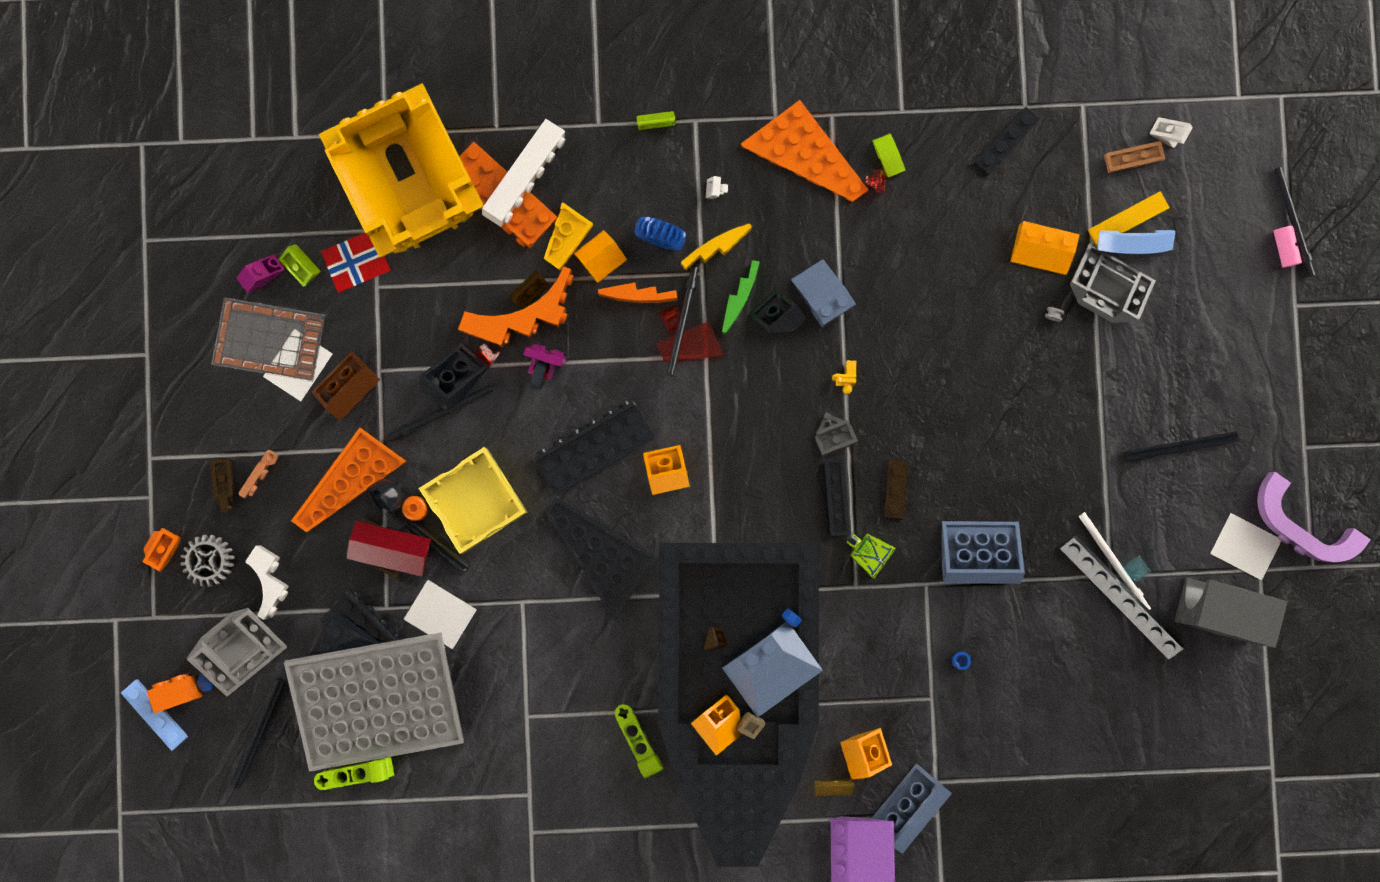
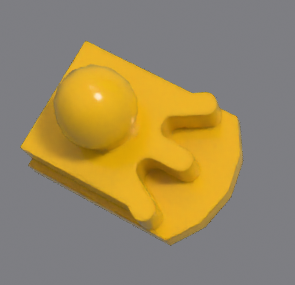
[832,361,856,394]

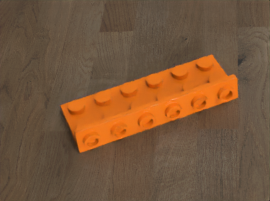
[460,141,558,248]

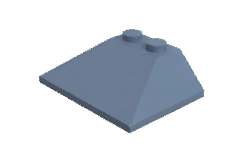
[723,622,823,718]

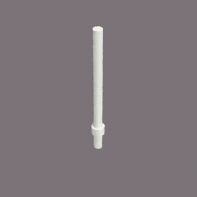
[1078,512,1151,610]

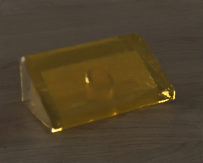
[814,780,855,796]

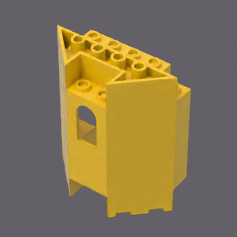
[319,83,484,257]

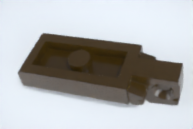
[210,458,235,513]

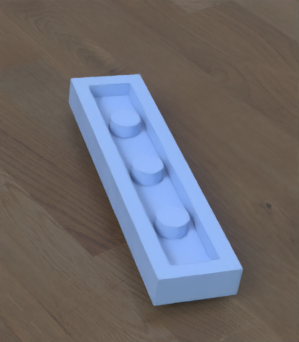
[121,679,188,751]

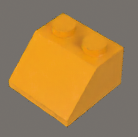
[643,445,690,495]
[840,728,892,780]

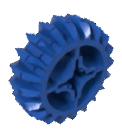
[635,216,686,251]

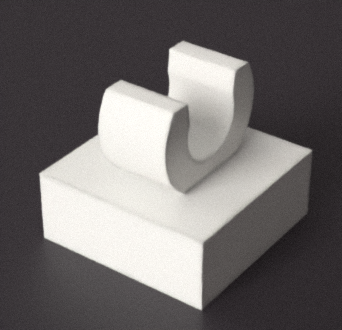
[705,176,728,199]

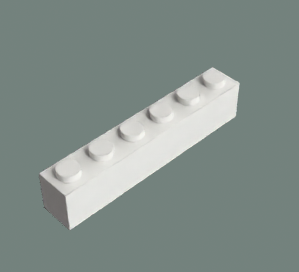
[482,119,566,227]

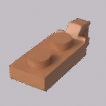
[239,449,279,498]

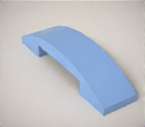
[1097,230,1175,254]

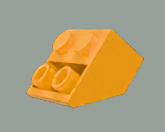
[691,695,742,755]

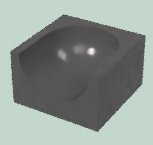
[1174,578,1288,648]

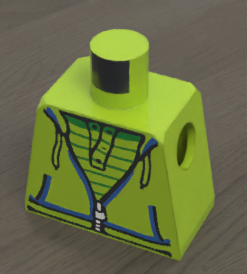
[846,534,896,578]

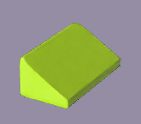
[637,111,676,130]
[278,244,321,287]

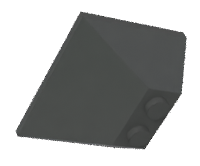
[1070,243,1156,323]

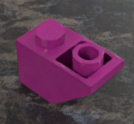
[237,254,285,293]

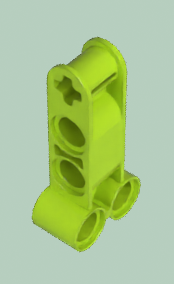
[614,704,664,779]
[314,757,394,790]

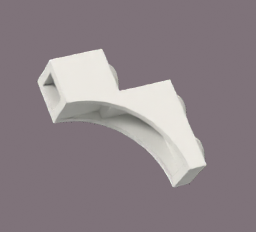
[246,545,289,620]

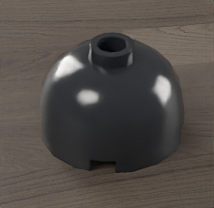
[367,479,404,518]

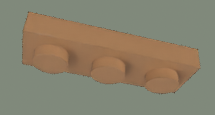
[1104,141,1165,173]

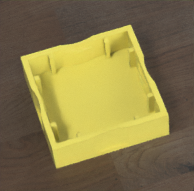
[419,447,528,554]

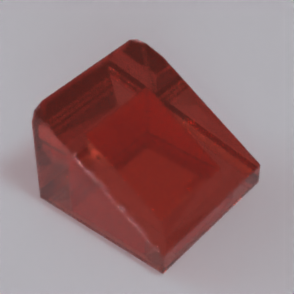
[659,305,681,334]

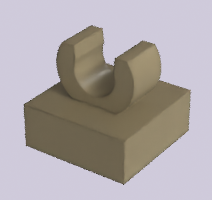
[736,712,765,739]

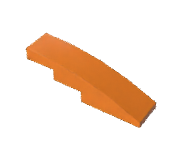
[598,283,677,303]

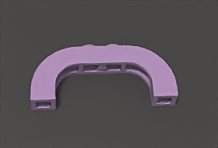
[1257,472,1370,562]

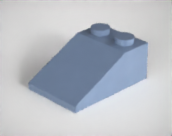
[791,259,856,327]

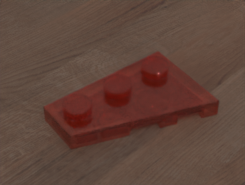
[656,321,724,362]

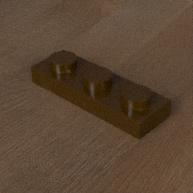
[884,460,908,519]

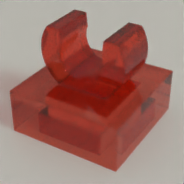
[865,169,885,192]
[475,344,500,368]

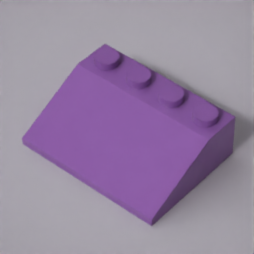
[830,816,895,882]

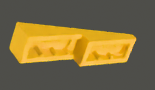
[1088,191,1170,247]

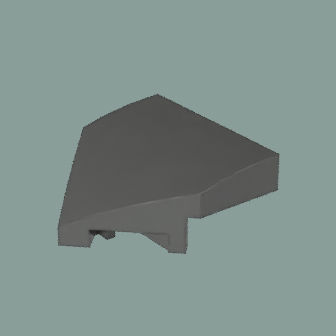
[815,412,858,457]

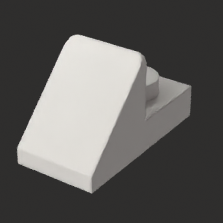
[1149,117,1193,148]

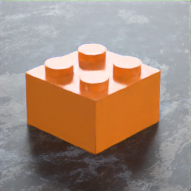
[147,673,203,713]

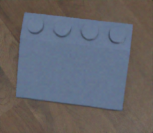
[942,521,1025,584]

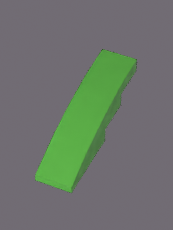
[722,260,759,335]

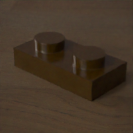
[509,270,549,310]

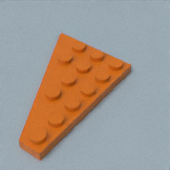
[741,100,868,202]

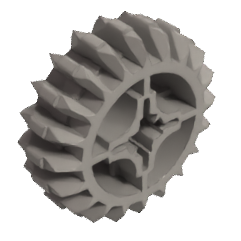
[181,535,234,587]

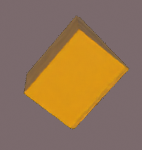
[574,230,627,283]

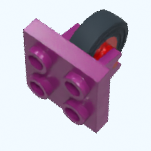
[524,344,567,390]

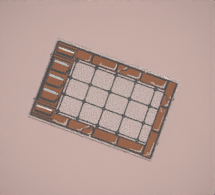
[211,297,326,382]

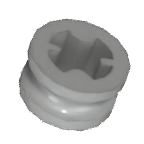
[1045,307,1064,322]

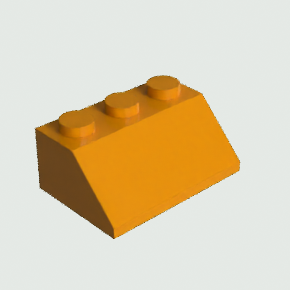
[1010,221,1079,275]

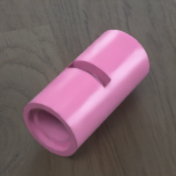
[1273,226,1302,268]

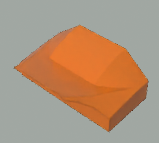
[142,528,181,571]

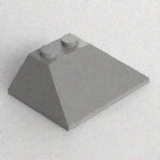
[187,608,287,697]

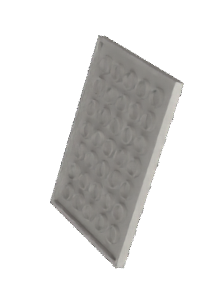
[284,632,464,771]

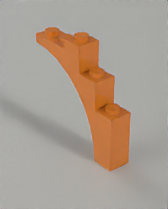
[458,267,574,347]

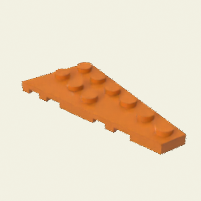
[291,428,407,532]

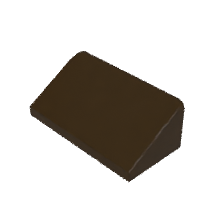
[704,627,728,651]

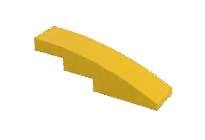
[681,224,752,271]

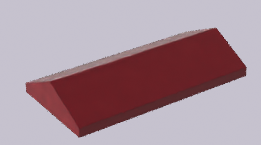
[347,521,432,577]

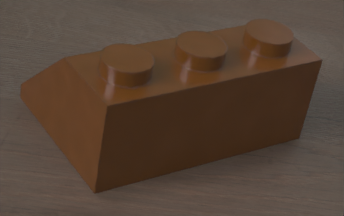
[312,351,380,420]

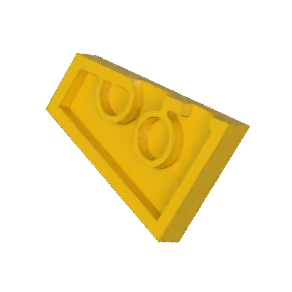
[544,202,593,270]

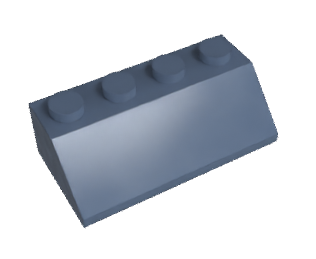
[871,763,952,854]

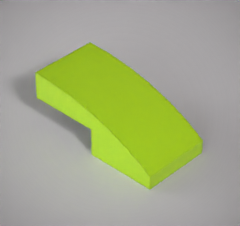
[872,133,905,177]

